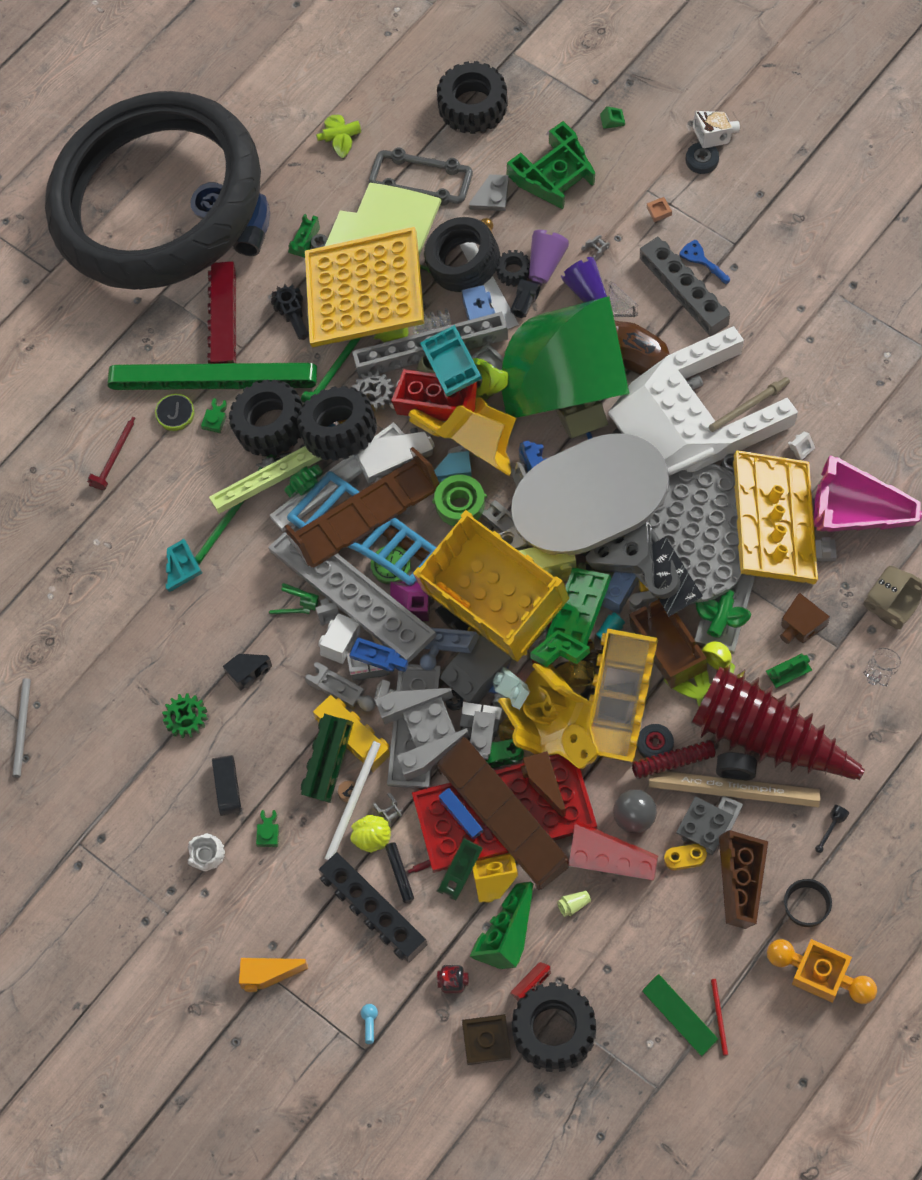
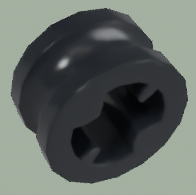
[445,690,464,711]

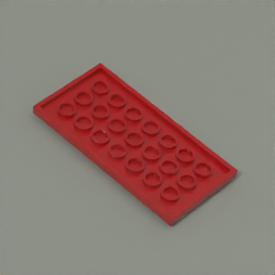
[412,754,598,873]

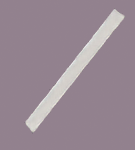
[460,242,519,329]

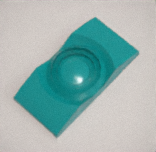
[420,325,482,397]

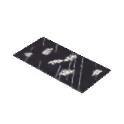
[643,537,703,616]

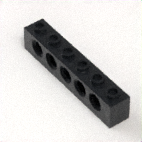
[318,852,428,963]

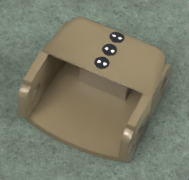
[864,566,922,630]

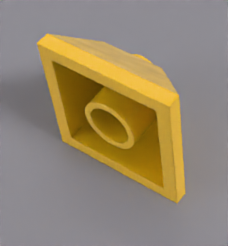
[473,853,518,902]

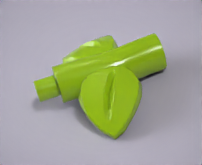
[316,114,361,159]

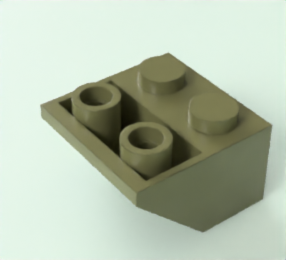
[556,400,608,438]

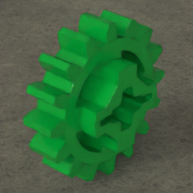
[284,464,323,498]
[162,693,208,738]

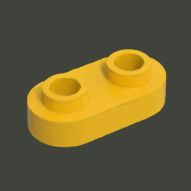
[664,844,707,870]

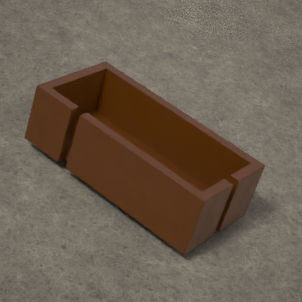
[629,599,707,689]

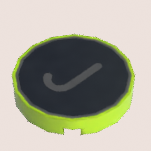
[155,394,195,431]

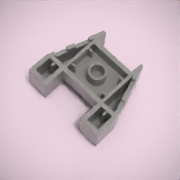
[375,688,469,781]

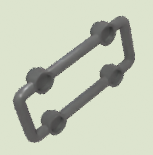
[368,147,473,206]

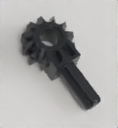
[271,283,309,340]

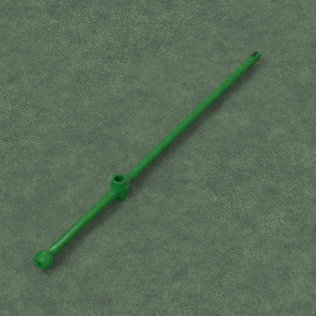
[195,337,362,563]

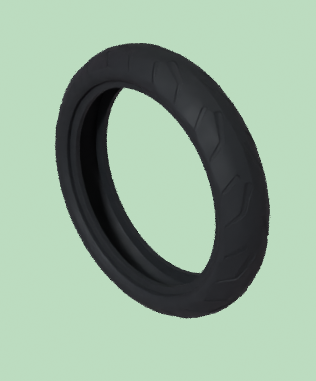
[45,91,261,290]

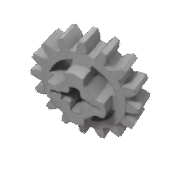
[352,371,394,412]

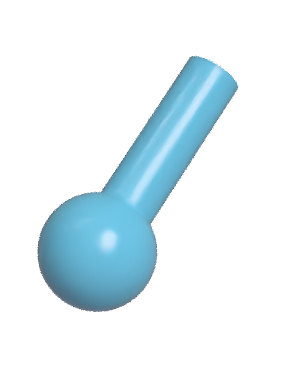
[361,1004,378,1044]

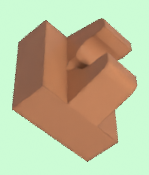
[647,197,672,222]

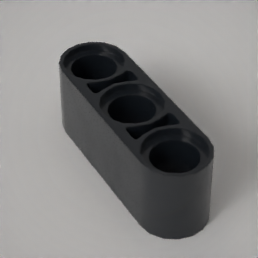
[212,755,242,816]

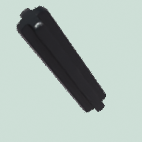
[385,842,414,903]

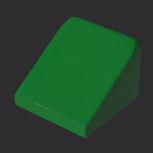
[600,106,625,129]

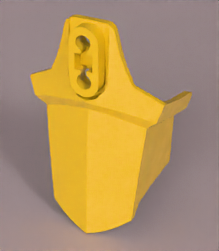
[408,397,517,476]
[498,663,599,769]

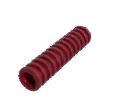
[632,740,716,779]

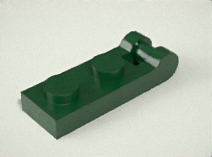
[436,838,483,901]

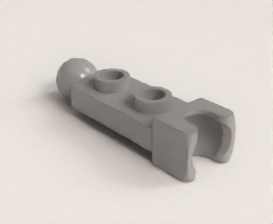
[305,662,375,712]

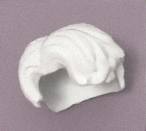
[188,833,225,871]

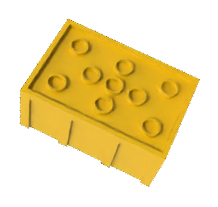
[413,510,569,662]

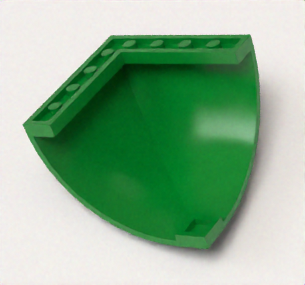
[502,296,630,418]

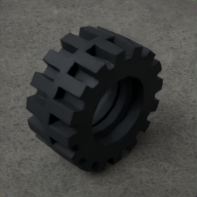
[496,250,530,287]

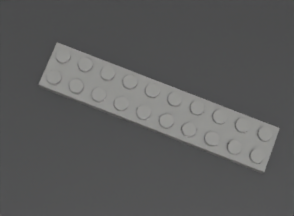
[268,524,437,663]

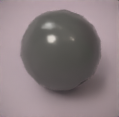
[613,790,657,833]

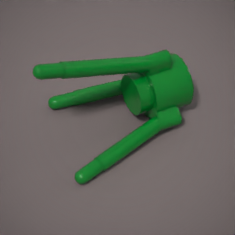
[269,583,319,614]

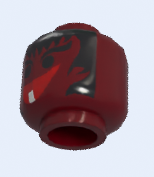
[437,965,469,994]

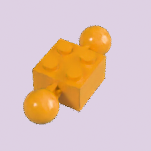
[767,939,877,1004]

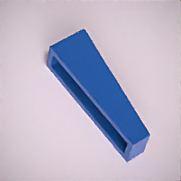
[439,788,483,840]

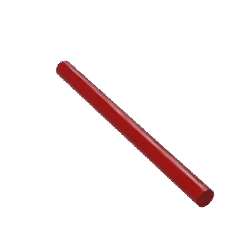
[711,979,728,1056]

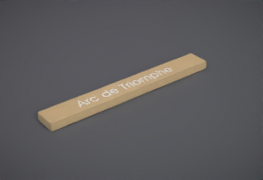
[649,771,820,807]

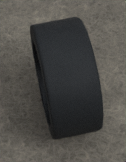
[716,752,757,781]

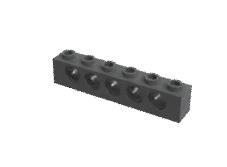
[640,237,730,336]

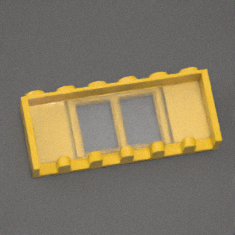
[584,628,658,763]

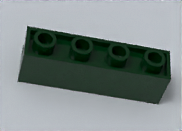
[301,713,354,803]

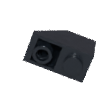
[223,654,272,691]

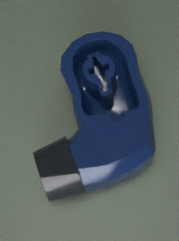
[190,182,270,256]

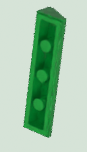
[642,974,718,1057]

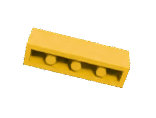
[313,695,390,772]

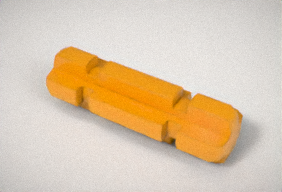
[436,582,471,609]

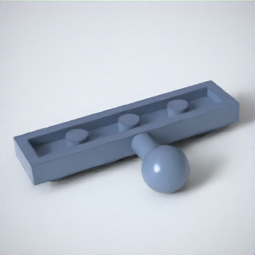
[420,628,479,670]

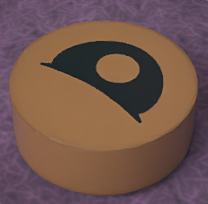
[338,781,355,803]

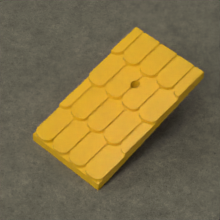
[733,450,818,584]

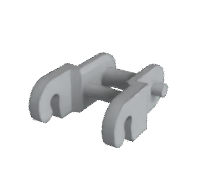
[581,235,610,261]
[373,793,402,824]

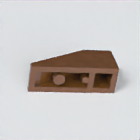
[520,751,566,817]

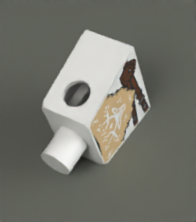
[692,111,740,148]

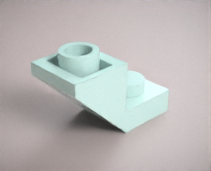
[493,667,530,710]

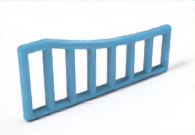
[287,471,436,586]

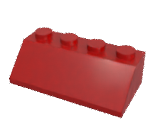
[391,369,477,421]

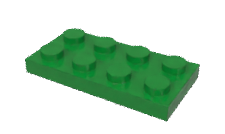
[545,567,612,645]

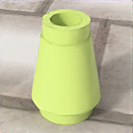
[557,890,591,917]

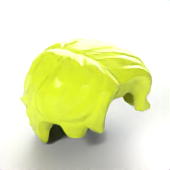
[350,815,391,853]

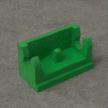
[288,214,320,258]

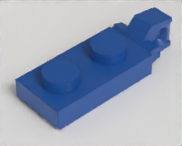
[349,637,409,672]

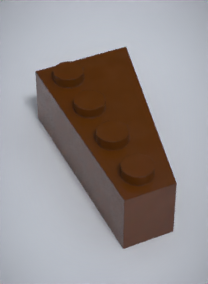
[719,830,768,929]

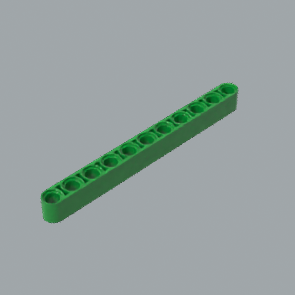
[107,363,317,390]

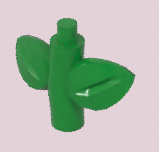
[696,590,752,638]

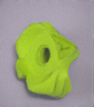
[472,358,508,399]

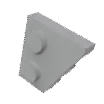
[469,174,509,211]

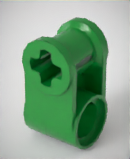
[486,739,524,768]

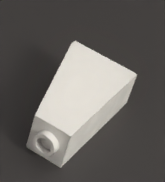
[355,432,435,483]

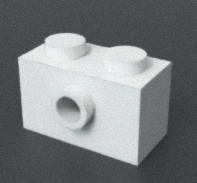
[318,613,360,664]

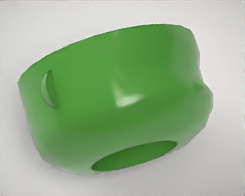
[432,474,487,526]

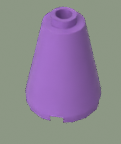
[529,230,569,286]

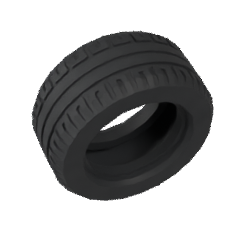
[424,217,500,292]

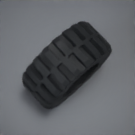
[437,61,508,134]
[229,380,303,456]
[297,386,377,461]
[512,982,596,1072]

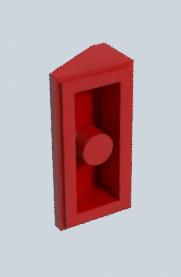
[510,962,551,1001]

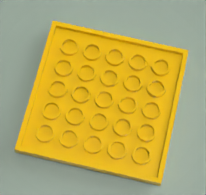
[305,227,424,347]

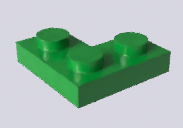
[530,630,590,667]

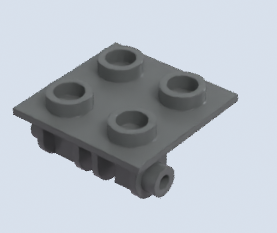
[676,796,734,852]

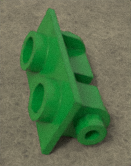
[766,653,812,688]

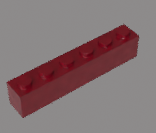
[207,261,236,364]

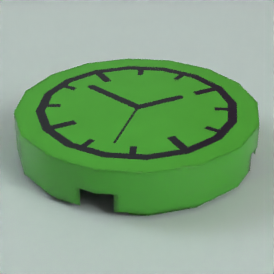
[371,546,411,584]

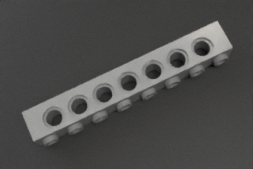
[352,312,508,379]

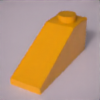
[239,958,308,992]

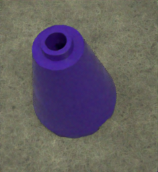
[561,257,607,302]

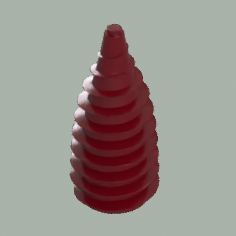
[691,664,865,781]

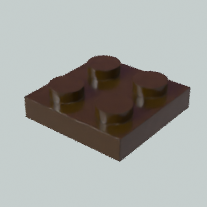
[462,1014,511,1065]

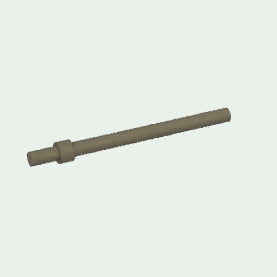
[709,377,790,432]

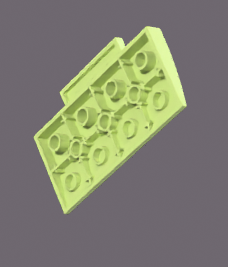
[325,183,442,256]

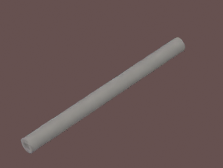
[12,678,31,778]

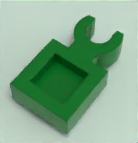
[201,398,227,433]
[256,810,279,847]

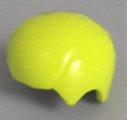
[702,641,732,670]

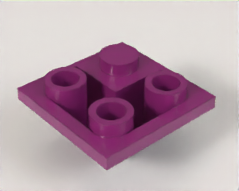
[390,582,431,621]

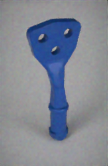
[679,240,730,284]

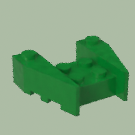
[506,121,595,209]

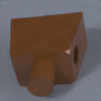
[780,593,830,644]

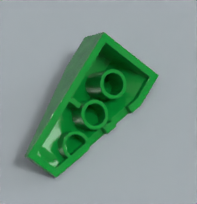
[470,881,534,969]

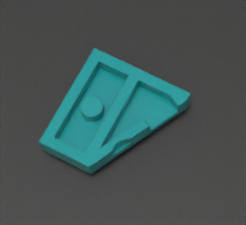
[166,539,203,592]

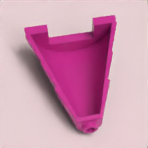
[813,456,922,532]

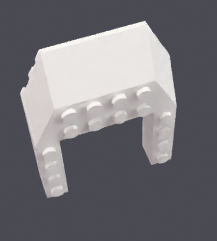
[608,326,798,472]

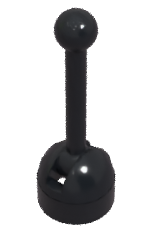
[815,805,850,853]

